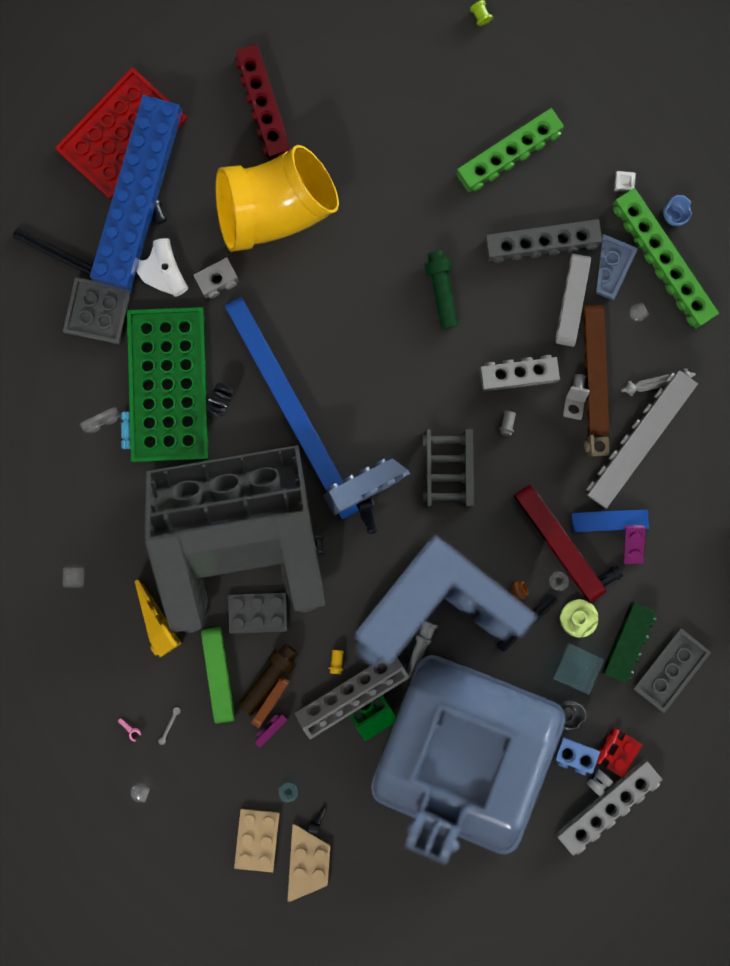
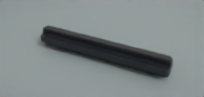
[497,594,558,652]

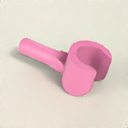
[117,718,141,741]

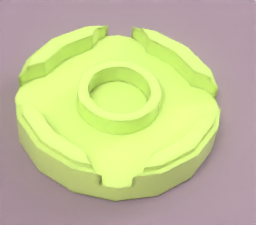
[559,599,598,638]

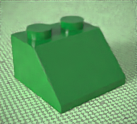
[349,695,397,741]

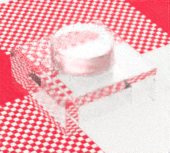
[63,568,84,587]

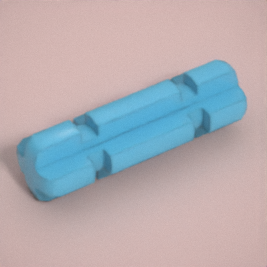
[121,412,131,449]

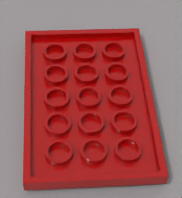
[55,67,188,200]

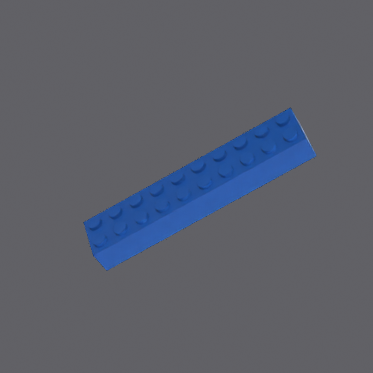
[90,95,182,291]

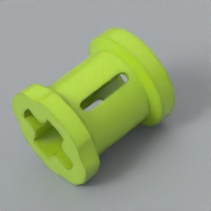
[470,0,493,26]

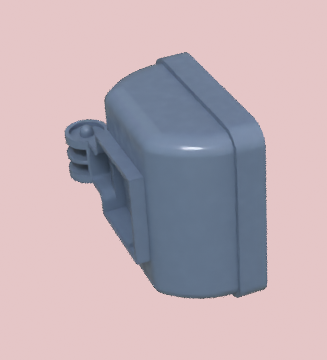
[371,655,565,864]

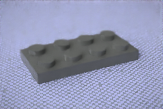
[632,628,711,713]

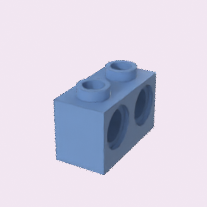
[553,736,600,775]

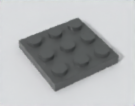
[63,277,132,345]

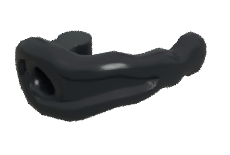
[357,496,377,534]

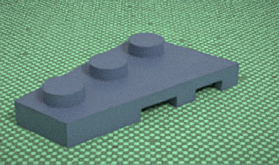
[596,234,638,301]

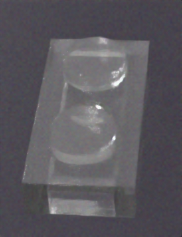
[80,407,121,433]

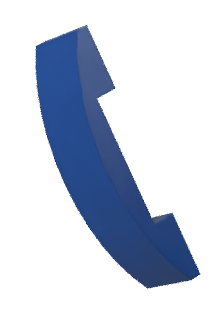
[571,510,649,533]

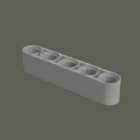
[555,253,591,347]

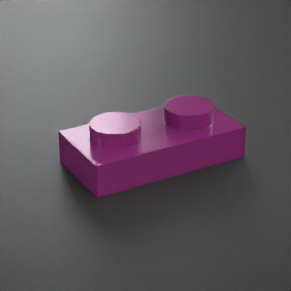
[623,525,646,564]
[254,713,288,748]

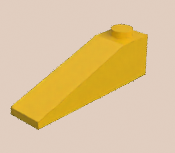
[135,579,182,657]

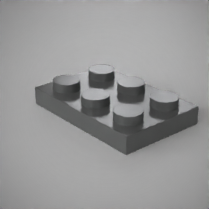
[228,593,287,634]

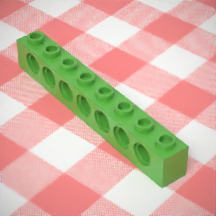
[613,188,719,329]

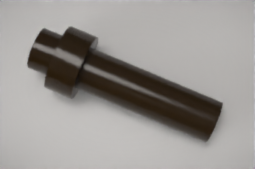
[238,643,299,716]

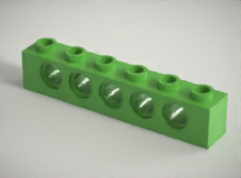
[456,108,564,193]

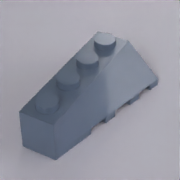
[323,458,410,516]

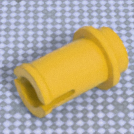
[328,650,344,674]

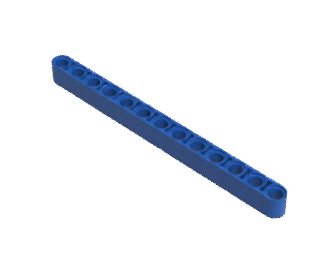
[224,297,359,520]

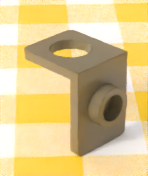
[584,435,610,457]

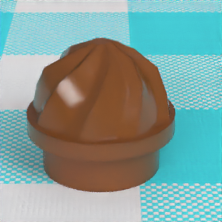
[509,581,529,600]

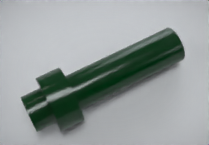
[424,251,458,329]

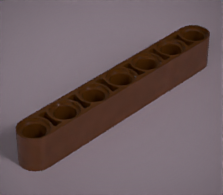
[583,305,609,436]

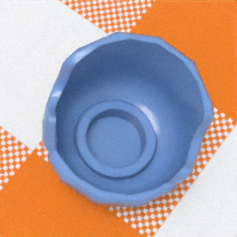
[663,195,692,226]

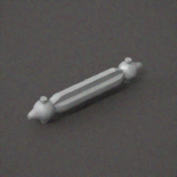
[621,369,696,396]

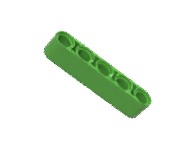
[201,626,235,724]

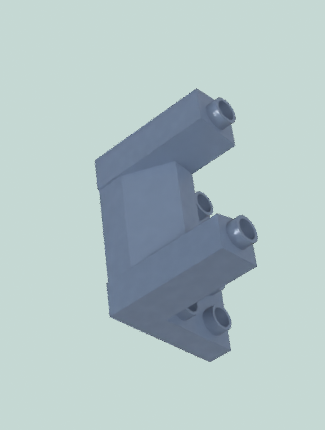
[355,536,537,667]

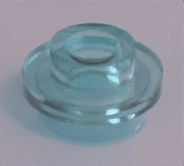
[279,782,298,802]

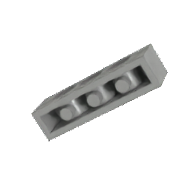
[479,355,560,392]

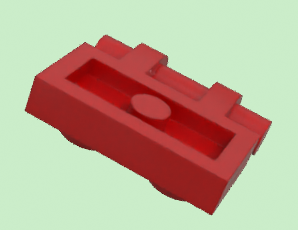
[597,728,642,778]

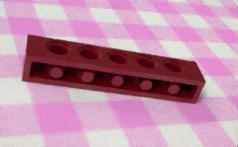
[234,44,291,161]

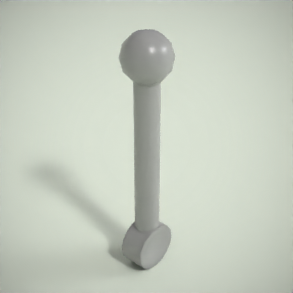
[158,707,181,745]

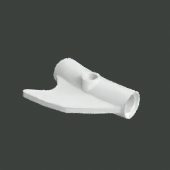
[136,238,189,297]

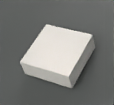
[614,171,636,192]

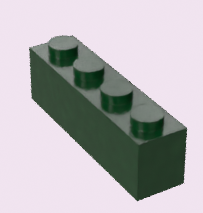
[601,602,656,683]

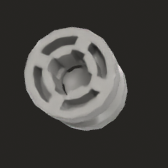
[586,769,614,797]

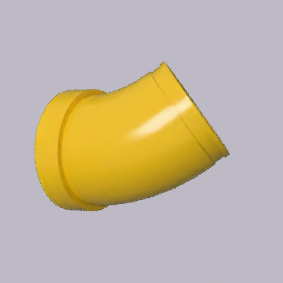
[215,145,339,252]

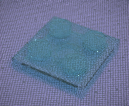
[553,643,605,695]

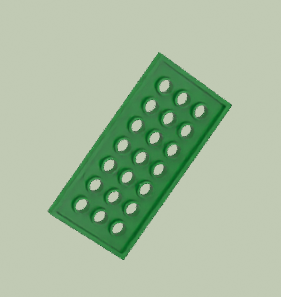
[127,307,209,462]

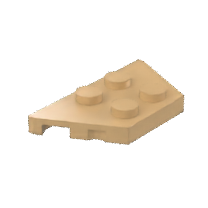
[288,824,330,902]

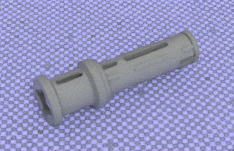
[405,620,438,678]

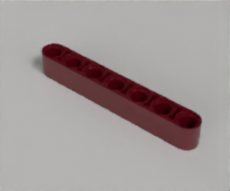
[514,484,606,603]

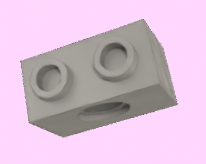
[193,258,239,299]

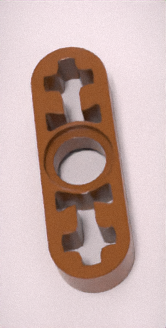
[251,676,290,728]

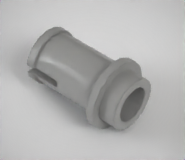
[499,411,516,436]

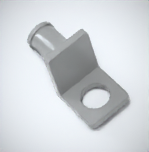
[563,374,589,420]

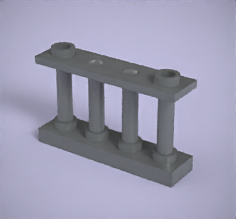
[422,429,474,507]

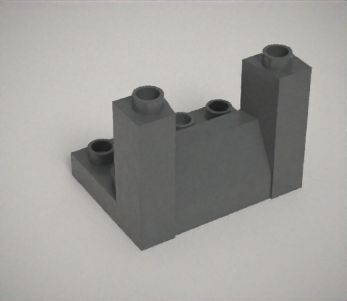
[145,445,326,633]

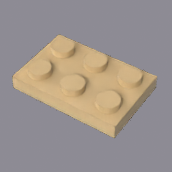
[234,808,280,872]

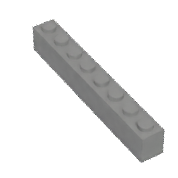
[586,370,698,509]

